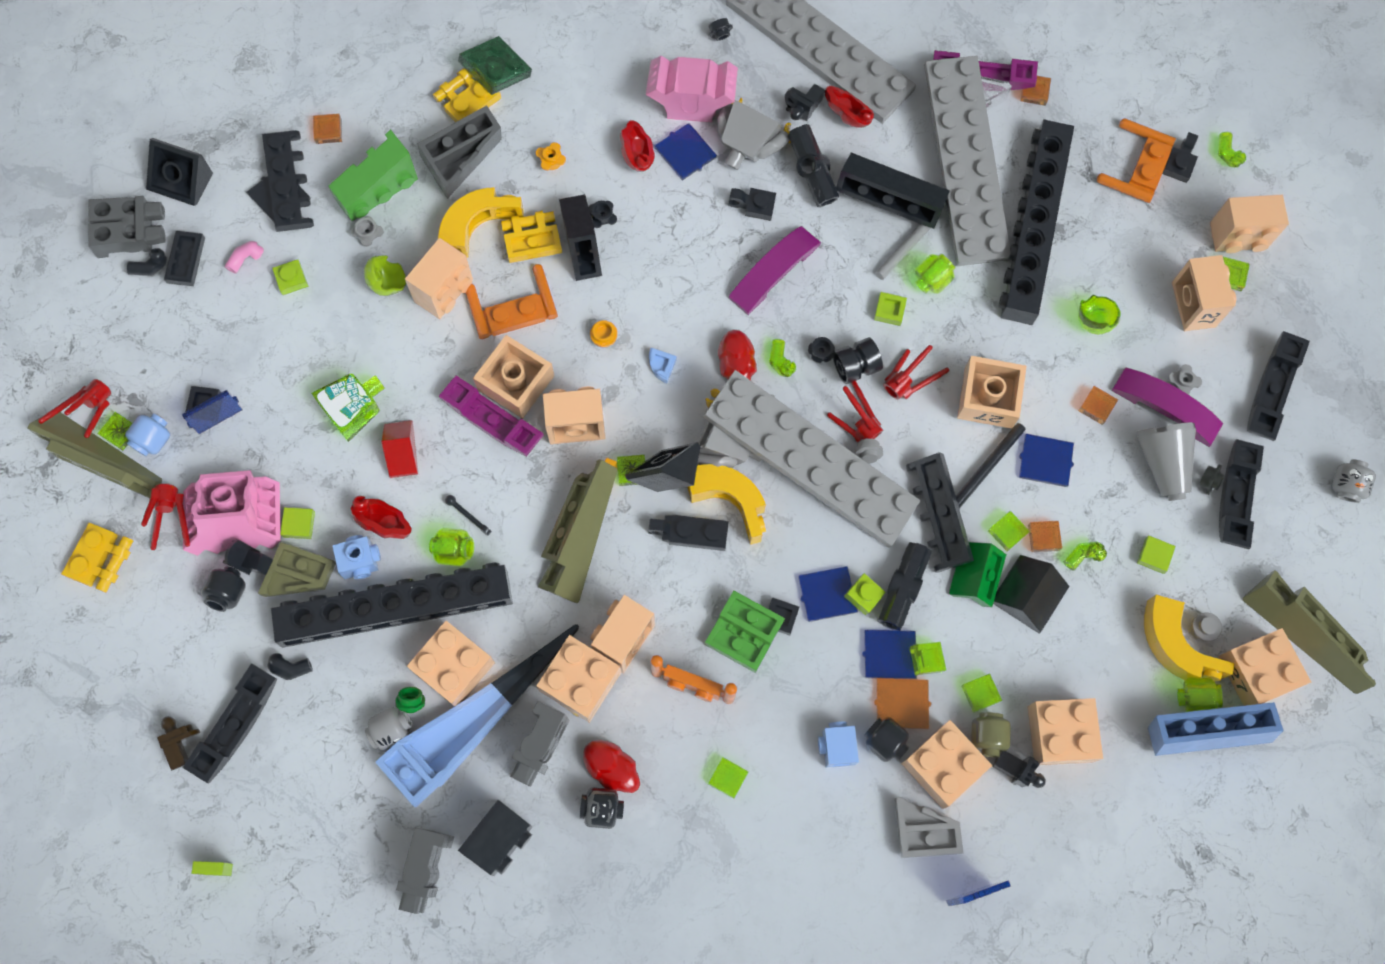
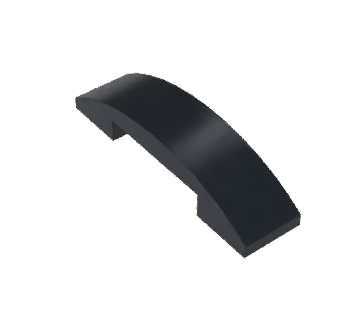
[1247,331,1310,441]
[1219,439,1264,550]
[182,663,277,784]

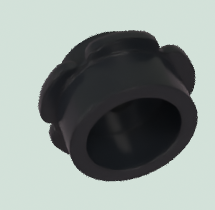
[708,18,733,41]
[808,337,835,363]

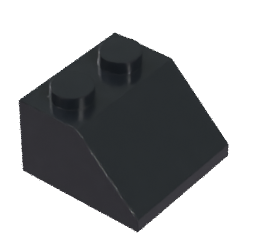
[458,800,533,876]

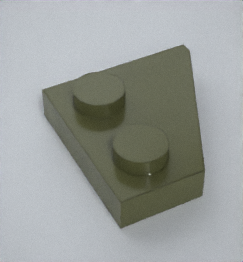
[258,542,336,597]

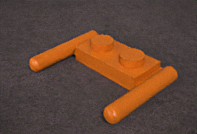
[1096,118,1176,203]
[466,264,558,339]
[651,655,737,704]

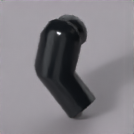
[127,248,167,276]
[267,653,313,680]

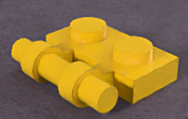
[432,64,501,122]
[501,210,562,263]
[61,523,134,593]

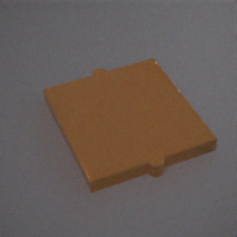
[874,678,932,729]

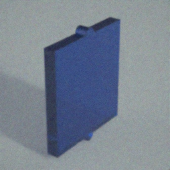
[655,123,717,181]
[182,390,243,434]
[1019,434,1074,487]
[798,566,858,622]
[862,630,919,680]
[946,880,1011,906]

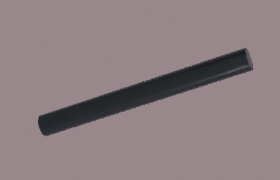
[956,423,1026,509]

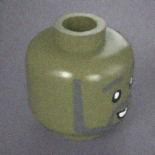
[971,712,1011,757]

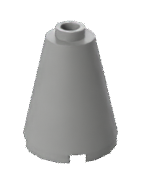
[1137,422,1196,501]

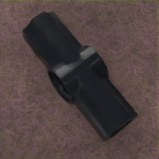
[788,124,839,207]
[877,542,932,631]

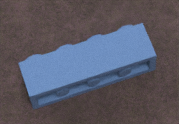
[1148,702,1284,756]

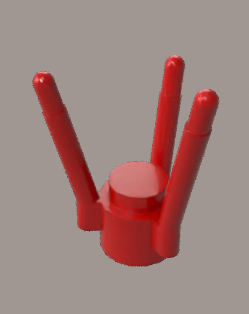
[883,345,950,400]
[38,379,111,438]
[827,381,884,443]
[141,484,190,550]

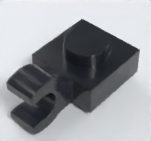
[1162,132,1198,183]
[728,188,776,221]

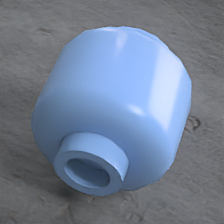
[126,413,170,456]

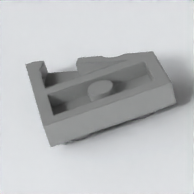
[895,797,963,858]

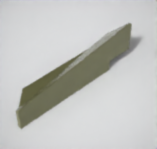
[27,412,162,498]
[538,459,617,603]
[1243,570,1376,694]

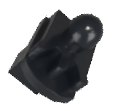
[785,84,825,121]
[223,539,273,575]
[992,751,1046,788]

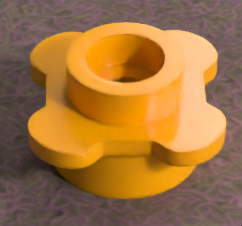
[536,142,566,171]

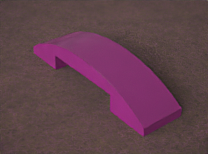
[933,50,1038,91]
[729,226,821,315]
[1111,367,1224,447]
[439,375,544,457]

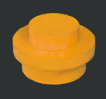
[590,320,618,347]

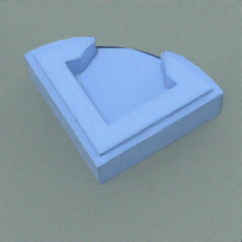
[649,348,677,384]

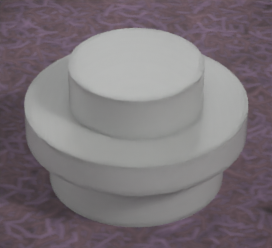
[855,439,883,464]
[1192,612,1222,642]

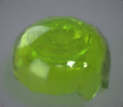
[1078,294,1121,335]

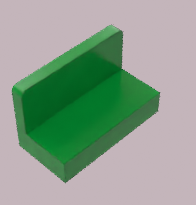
[949,542,1007,608]

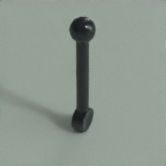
[445,495,492,536]

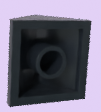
[146,138,213,206]
[625,442,700,492]
[993,555,1070,634]

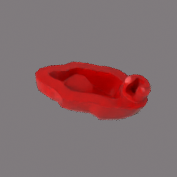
[824,86,874,128]
[620,120,655,172]
[718,329,757,381]
[350,496,412,539]
[583,740,640,793]

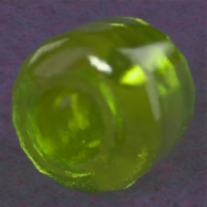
[915,254,956,294]
[429,528,475,566]
[1177,677,1223,712]

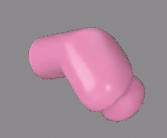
[224,241,264,274]

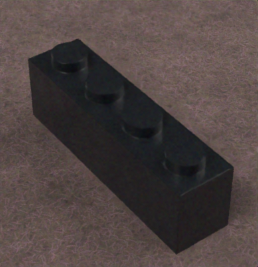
[836,152,950,229]

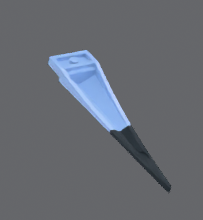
[375,624,579,807]

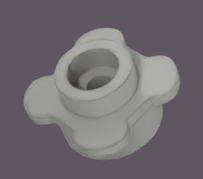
[351,216,384,247]
[1168,364,1202,395]

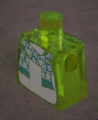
[311,373,385,442]

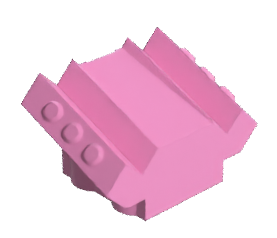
[646,56,738,123]
[183,470,280,556]

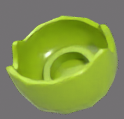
[364,255,406,296]

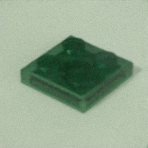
[458,36,532,95]

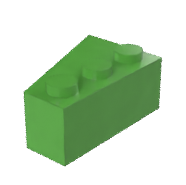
[329,129,418,221]

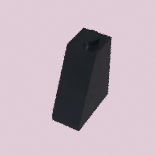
[559,194,602,281]

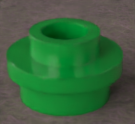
[395,687,425,713]

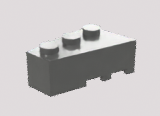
[417,105,502,199]

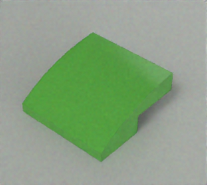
[705,590,785,673]

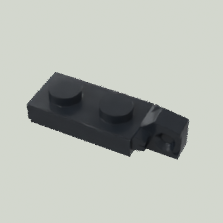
[648,515,729,551]

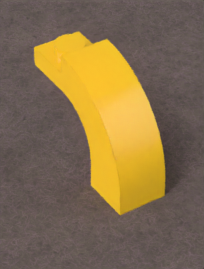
[438,187,524,258]
[687,464,766,545]
[1144,595,1234,682]

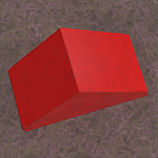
[381,420,418,478]

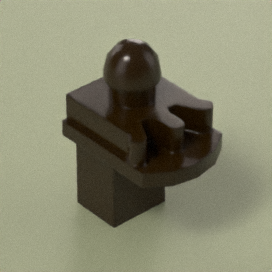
[157,716,200,771]

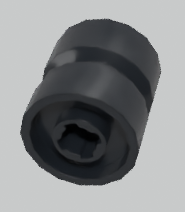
[832,337,883,384]

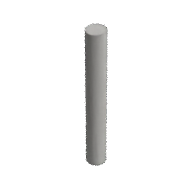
[875,224,931,280]

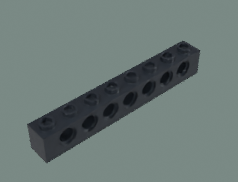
[998,119,1074,325]
[271,562,513,648]

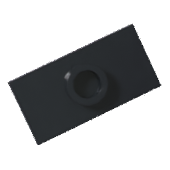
[164,231,205,287]

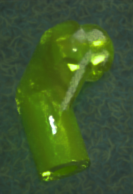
[1218,132,1246,168]
[769,339,796,377]
[1063,541,1107,571]

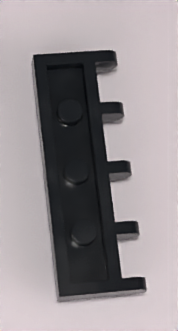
[262,130,314,232]
[906,452,974,573]

